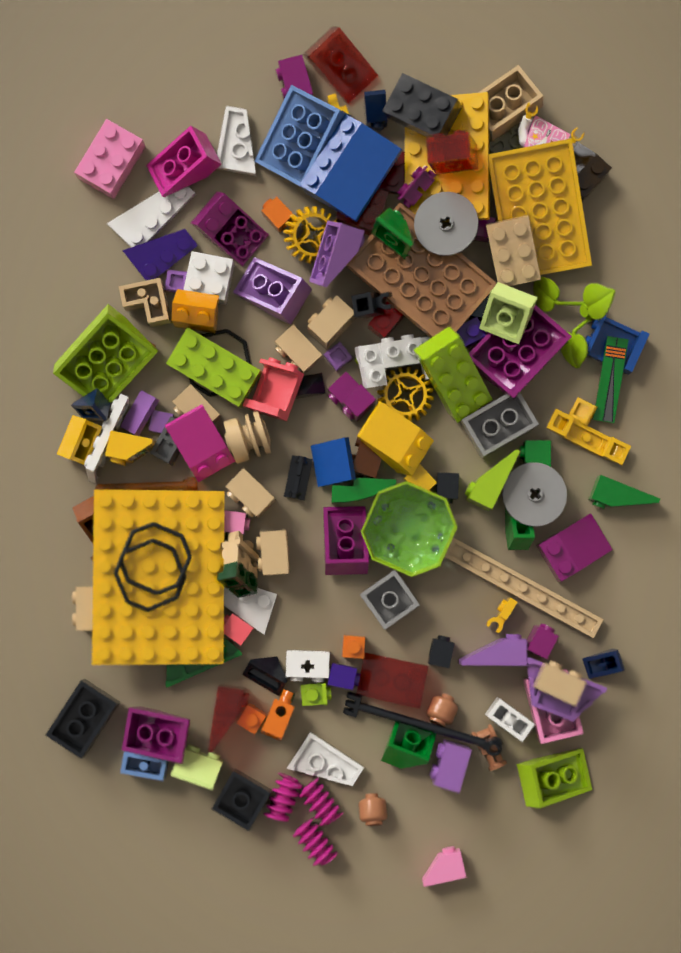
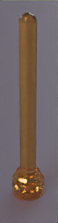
[95,477,197,491]

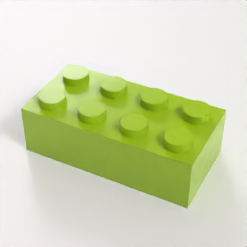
[166,327,262,408]
[413,327,493,423]

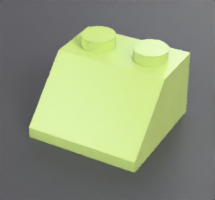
[479,282,538,344]
[171,744,224,790]

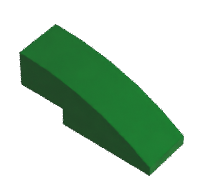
[331,478,397,503]

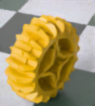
[283,206,337,264]
[377,367,434,422]

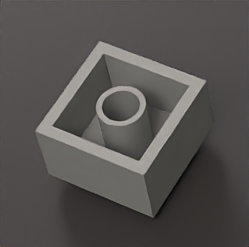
[360,570,420,630]

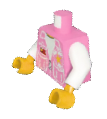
[518,102,585,149]

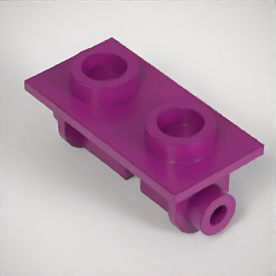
[397,165,436,208]

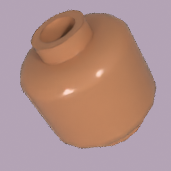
[427,694,458,727]
[358,793,388,826]

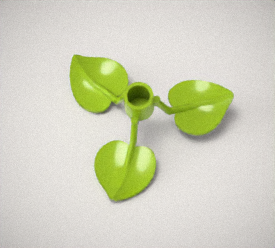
[533,277,616,368]

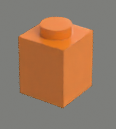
[261,197,293,233]
[342,635,365,659]
[237,703,267,735]

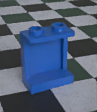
[585,315,649,375]

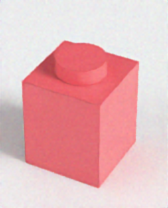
[224,613,254,646]

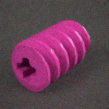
[263,772,303,822]
[299,777,344,827]
[293,817,338,866]

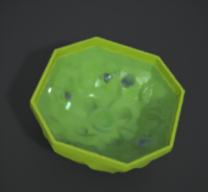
[361,481,458,577]

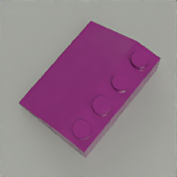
[469,305,572,399]

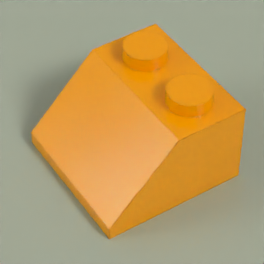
[171,289,219,333]

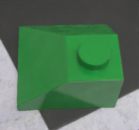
[371,208,413,259]
[381,722,436,769]

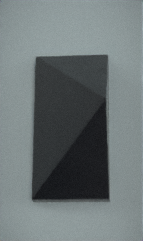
[295,373,326,399]
[242,656,287,696]

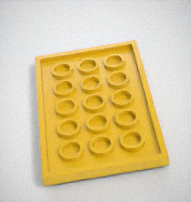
[405,92,490,223]
[488,138,592,275]

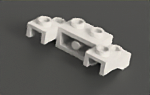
[355,334,430,389]

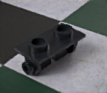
[284,455,313,501]

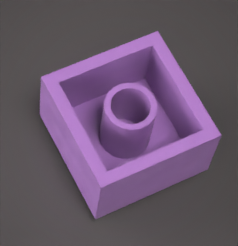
[429,739,472,793]

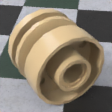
[224,411,271,464]

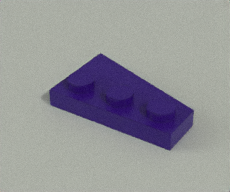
[122,229,198,281]

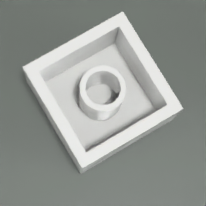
[184,251,235,305]

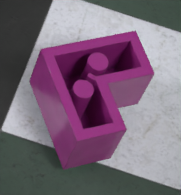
[328,372,376,421]

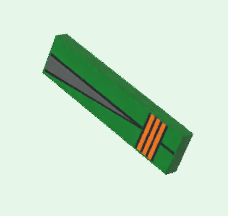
[593,336,629,423]

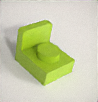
[301,682,332,706]

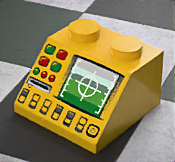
[105,430,156,466]

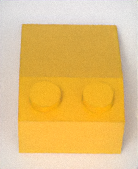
[357,401,434,476]

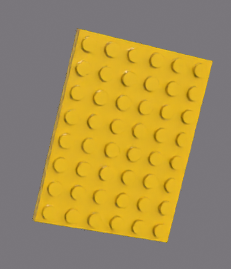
[92,490,225,665]

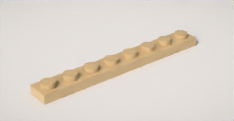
[444,538,604,638]

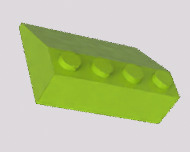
[53,304,158,404]

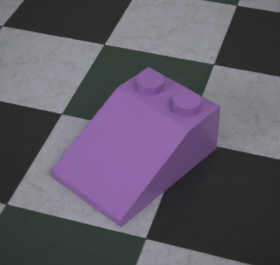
[309,220,365,287]
[233,257,312,325]
[458,634,527,666]

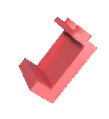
[242,357,304,422]

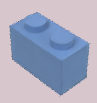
[120,751,169,781]

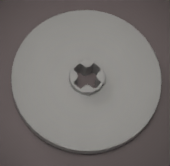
[414,192,478,256]
[502,462,567,527]

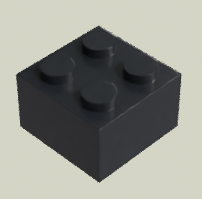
[212,768,272,831]

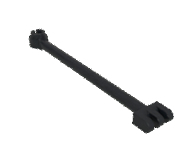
[343,692,503,756]

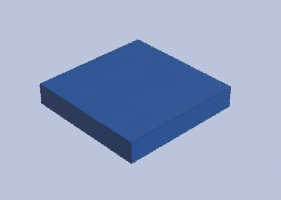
[311,437,356,487]

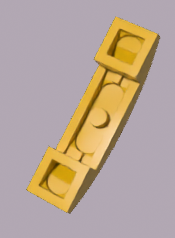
[546,409,631,465]

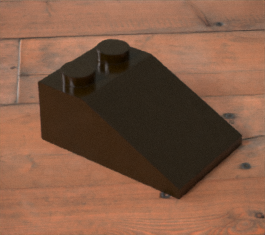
[569,137,612,202]

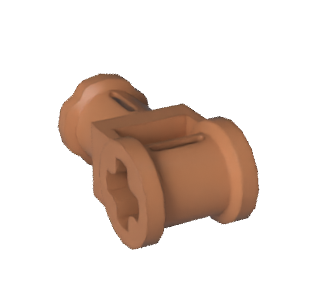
[471,724,507,771]

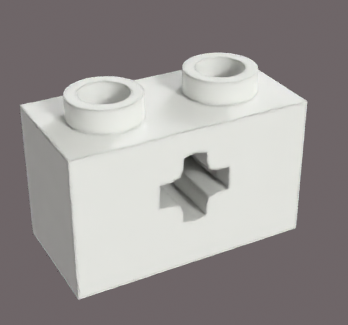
[286,650,330,682]
[485,697,535,742]

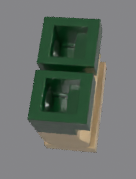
[217,531,259,598]

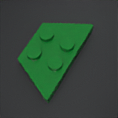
[165,637,243,688]

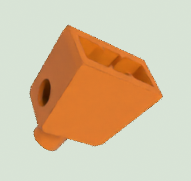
[261,689,295,741]

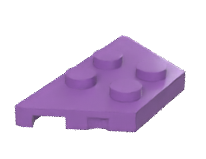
[527,657,607,721]

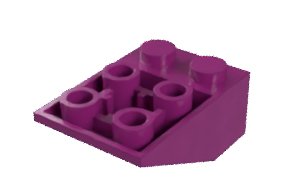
[191,191,269,267]

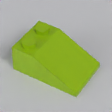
[465,449,520,511]
[517,748,592,808]

